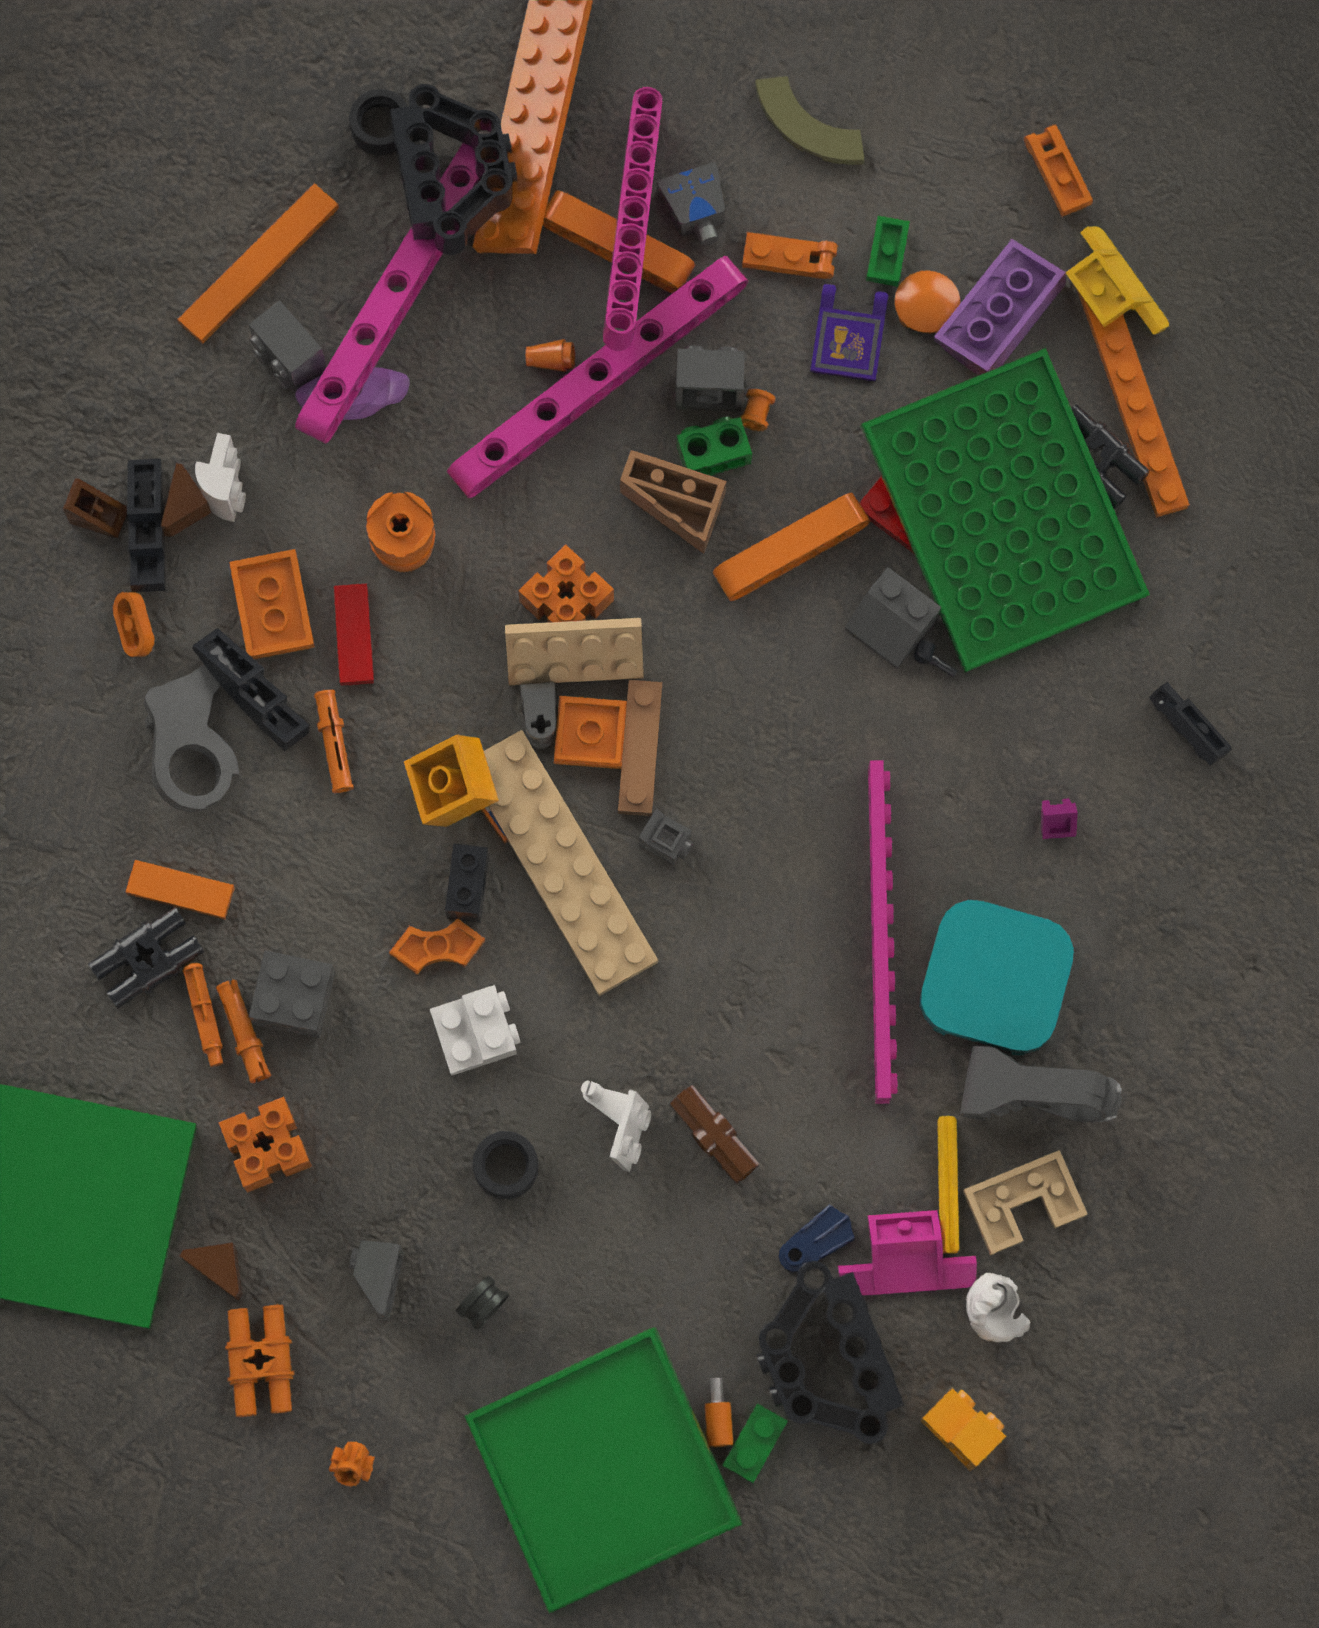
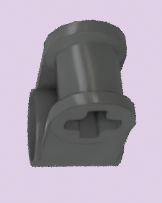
[520,682,557,750]

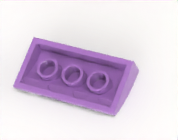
[934,239,1066,376]

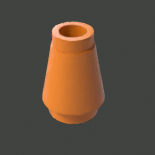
[525,339,575,372]

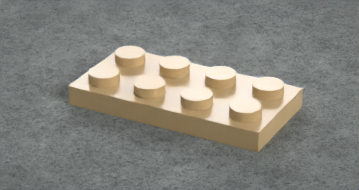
[505,618,644,685]

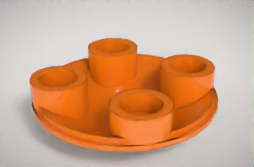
[895,271,960,333]

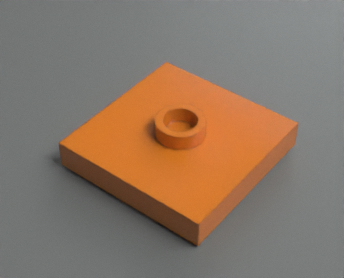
[554,696,627,769]

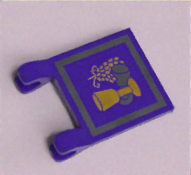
[810,284,888,382]

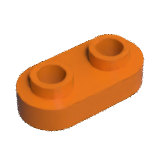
[113,592,155,657]

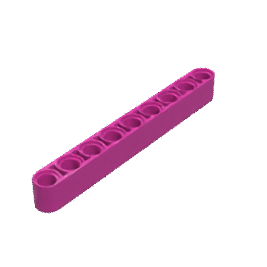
[603,87,662,351]

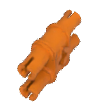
[225,1305,295,1417]

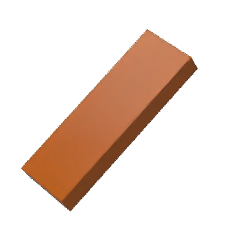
[125,860,235,920]

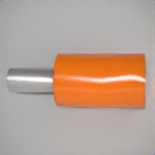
[704,1378,734,1447]

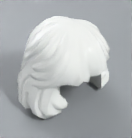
[966,1273,1030,1342]

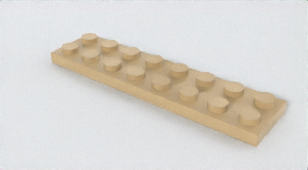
[484,730,658,996]

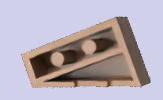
[620,450,726,554]

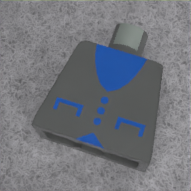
[656,162,725,246]

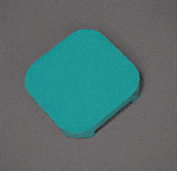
[919,900,1074,1056]

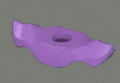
[295,367,410,420]

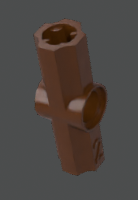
[670,1085,759,1184]

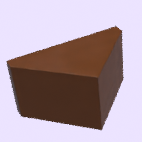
[161,463,211,537]
[63,478,127,538]
[179,1242,242,1301]

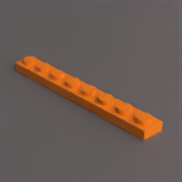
[1077,290,1189,518]

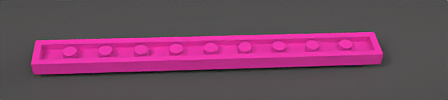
[868,760,898,1104]

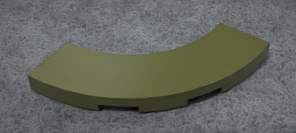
[755,76,864,165]

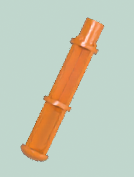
[182,963,224,1067]

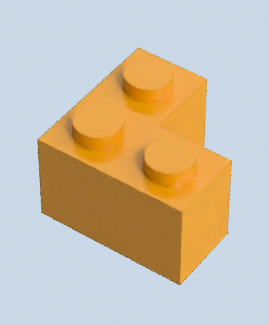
[920,1388,1006,1471]

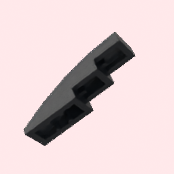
[127,458,166,592]
[193,628,310,751]

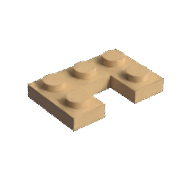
[963,1150,1088,1256]

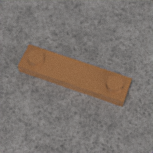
[618,680,662,816]

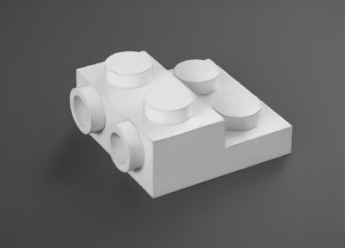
[430,985,521,1076]

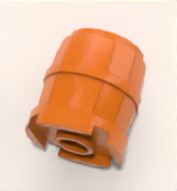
[366,491,436,572]

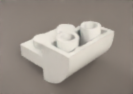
[195,433,246,522]

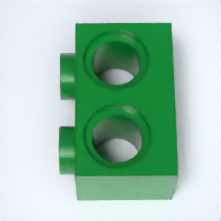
[676,416,752,476]

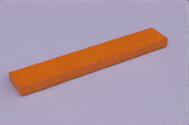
[178,183,339,344]

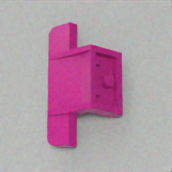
[838,1210,977,1296]

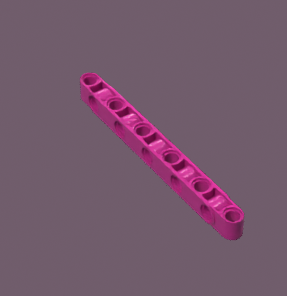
[295,143,492,444]
[447,256,748,498]

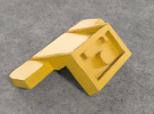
[1065,226,1169,335]

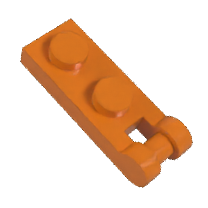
[1024,125,1093,217]
[742,232,838,279]

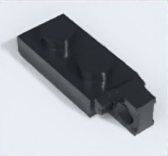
[1149,682,1232,766]

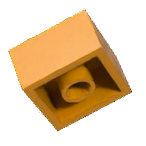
[404,735,499,827]

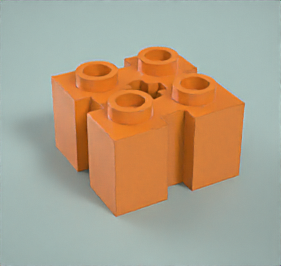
[518,544,614,623]
[218,1097,312,1193]

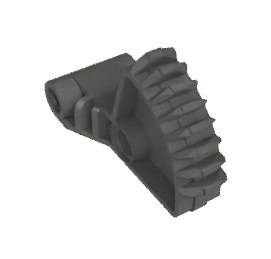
[960,1046,1122,1123]

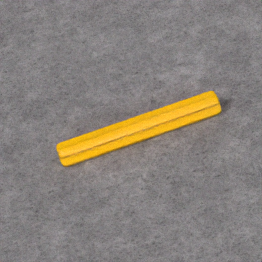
[937,1116,959,1254]

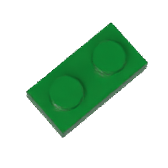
[866,216,910,287]
[723,1403,788,1484]

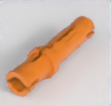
[314,689,354,793]
[216,980,271,1083]

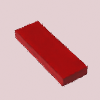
[334,583,374,686]

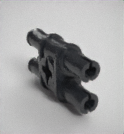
[1071,404,1150,510]
[88,907,204,1009]

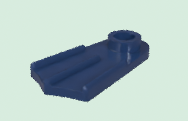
[779,1204,855,1272]

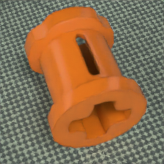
[740,389,776,431]

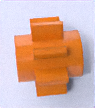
[329,1442,375,1486]

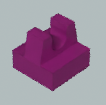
[1041,798,1078,839]

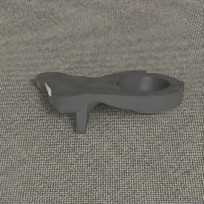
[143,665,239,813]

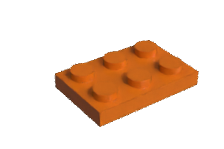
[229,549,315,659]

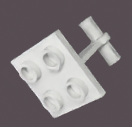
[581,1081,651,1172]

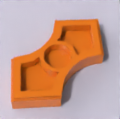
[389,919,485,975]

